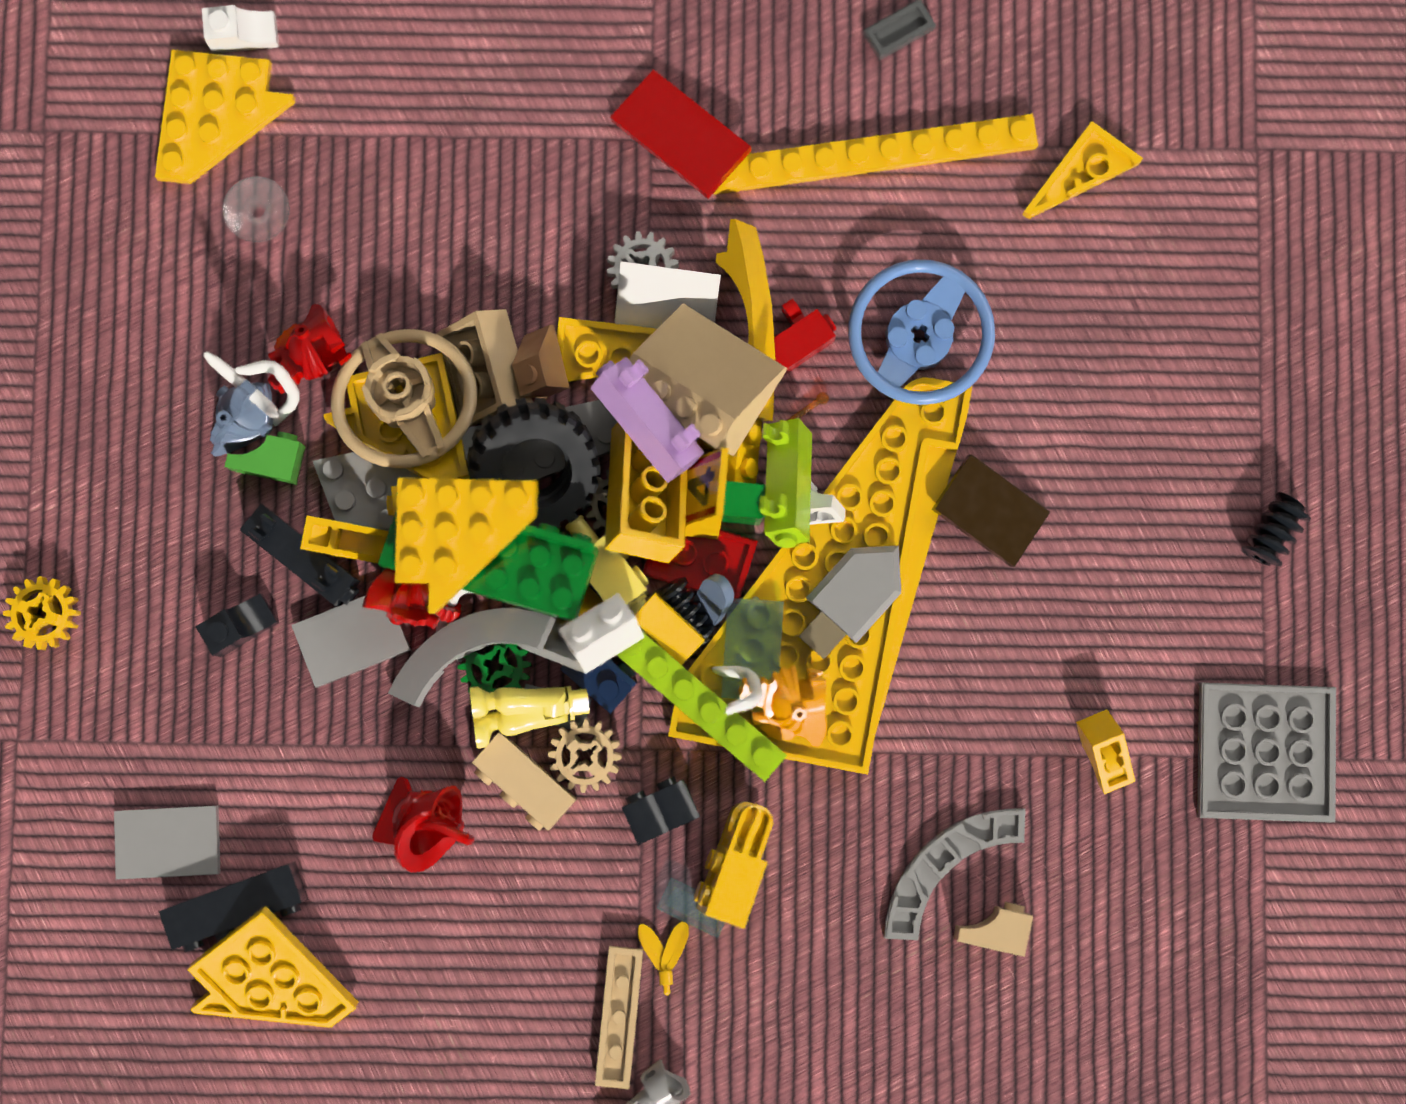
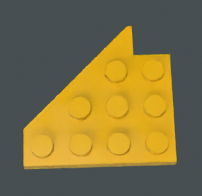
[395,478,538,614]

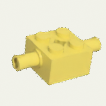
[565,515,649,635]

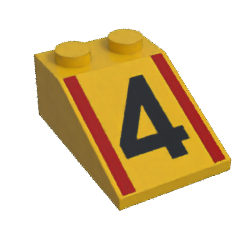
[685,448,729,539]

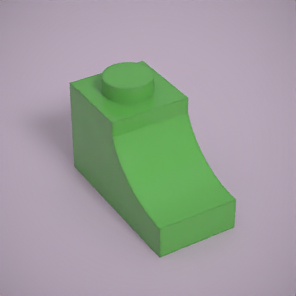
[224,431,306,485]

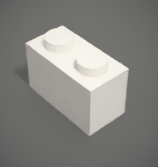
[559,593,644,674]

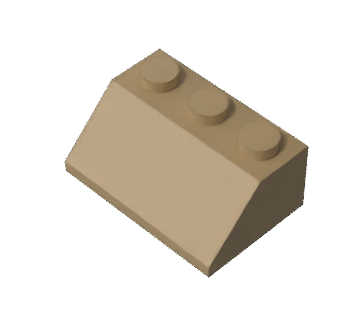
[436,309,533,427]

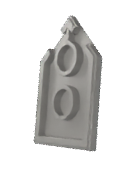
[806,546,901,643]

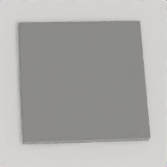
[1197,682,1336,823]

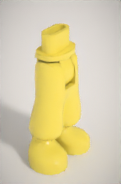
[469,686,589,749]

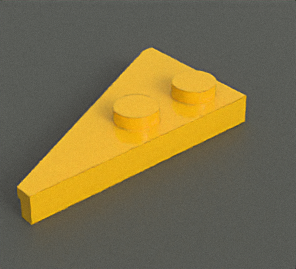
[1022,121,1143,219]

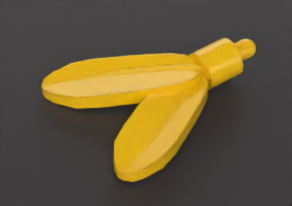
[637,921,689,995]

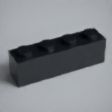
[158,862,308,953]

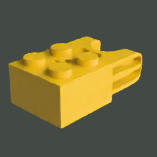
[693,801,773,929]

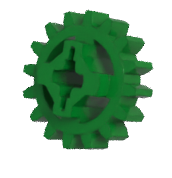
[458,643,532,693]

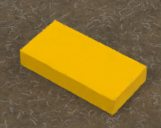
[634,593,705,665]

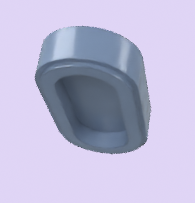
[693,574,734,626]

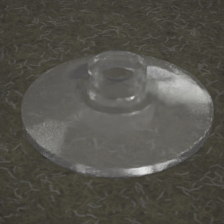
[223,176,290,242]

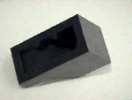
[195,593,279,657]

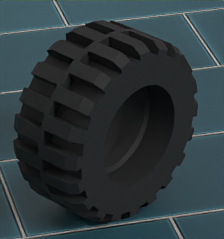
[467,397,600,529]

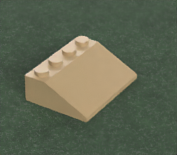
[629,303,788,456]

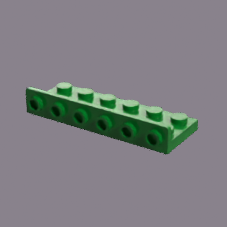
[378,493,599,621]

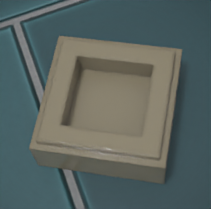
[799,611,846,660]

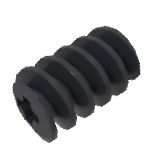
[1241,492,1311,567]
[650,577,715,648]

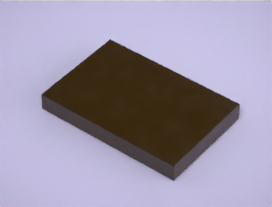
[931,454,1050,567]

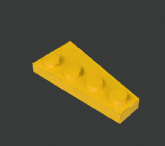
[557,317,658,381]

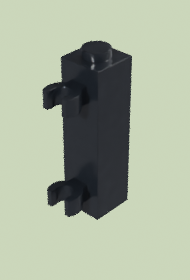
[240,504,361,607]

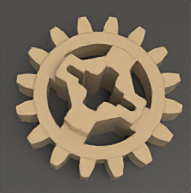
[548,718,622,793]

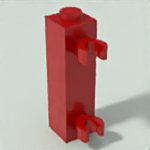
[774,298,837,376]

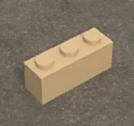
[472,732,577,831]

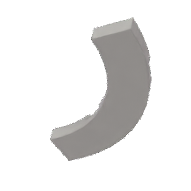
[388,608,556,707]
[883,808,1025,940]

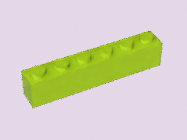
[617,632,787,782]

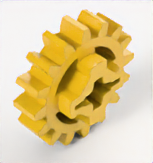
[3,576,81,650]

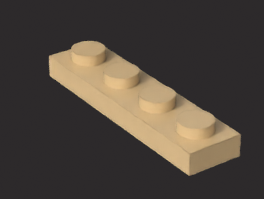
[595,946,643,1089]

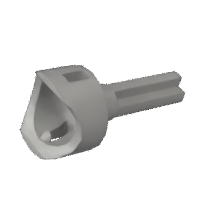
[626,1059,691,1104]

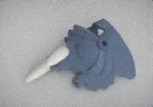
[204,352,279,457]

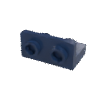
[560,659,637,714]

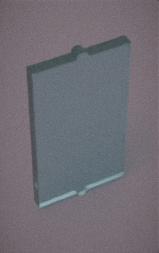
[721,596,784,699]

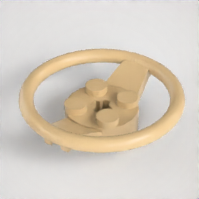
[331,329,477,469]

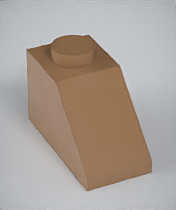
[512,325,569,398]

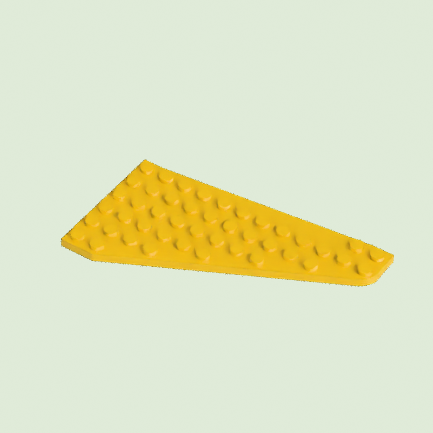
[668,377,972,775]

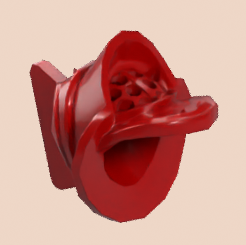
[372,777,475,873]

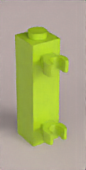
[760,418,812,548]

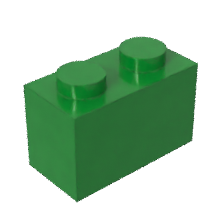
[722,481,766,526]

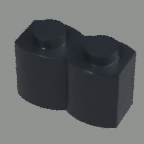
[621,776,700,845]

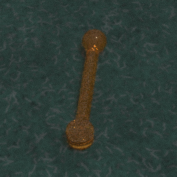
[787,392,829,420]

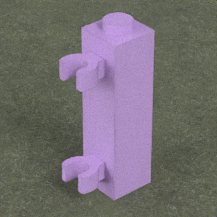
[590,357,704,483]

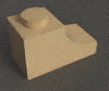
[953,902,1033,957]

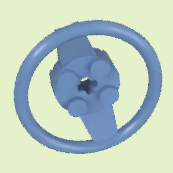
[848,259,995,405]

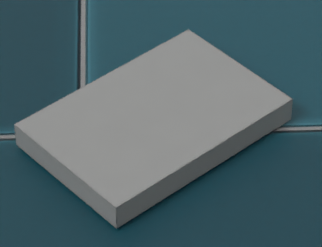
[291,595,411,688]
[114,805,221,880]

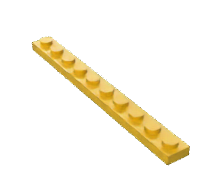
[713,114,1038,195]

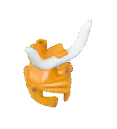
[712,665,828,747]

